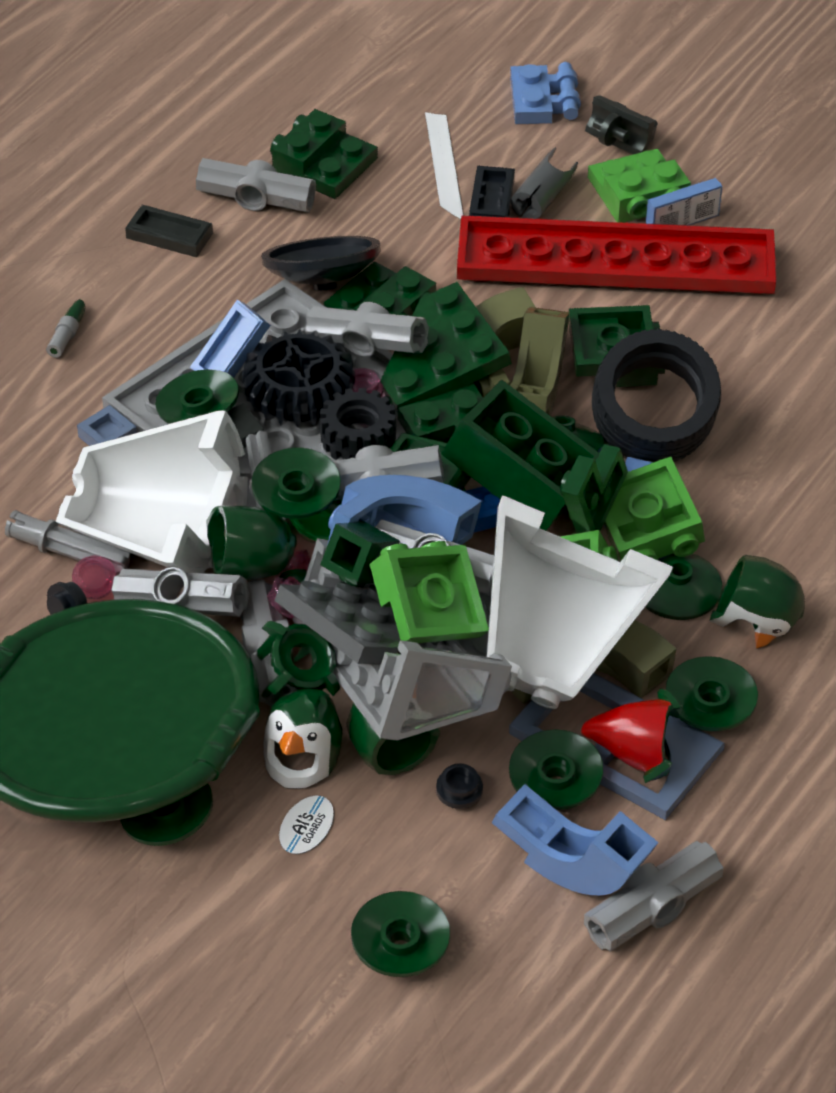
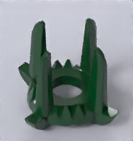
[257,621,340,698]

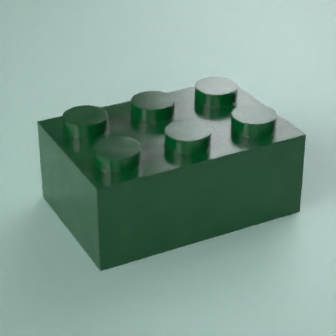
[441,379,599,531]

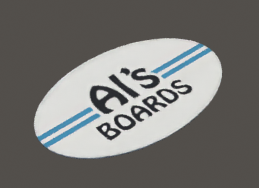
[279,796,334,854]

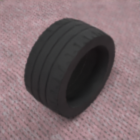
[592,329,721,463]

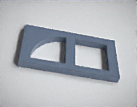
[509,673,725,820]

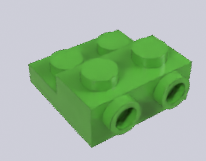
[587,148,691,223]
[604,456,705,562]
[370,541,489,643]

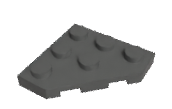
[275,581,400,664]

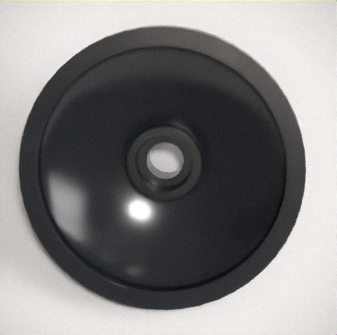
[261,236,381,291]

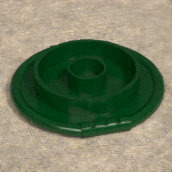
[0,599,260,823]

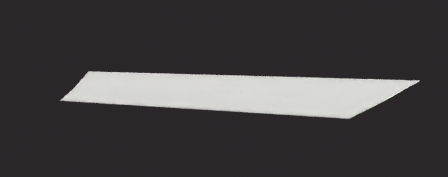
[425,112,463,219]

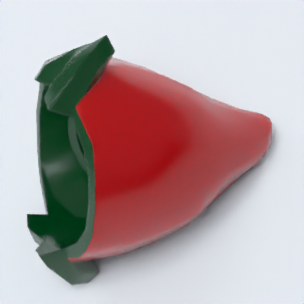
[581,689,681,783]

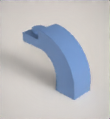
[327,475,482,545]
[492,784,659,895]

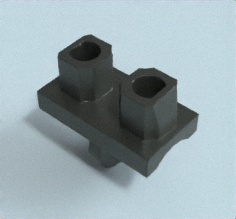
[585,95,658,154]

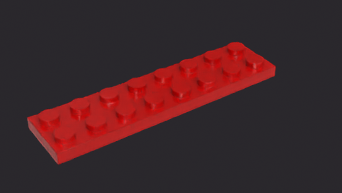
[457,215,776,294]

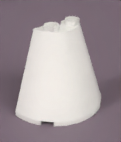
[56,411,248,573]
[486,495,673,709]

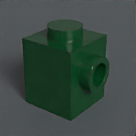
[320,521,400,587]

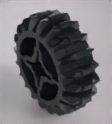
[242,329,355,428]

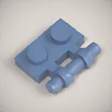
[510,62,581,124]

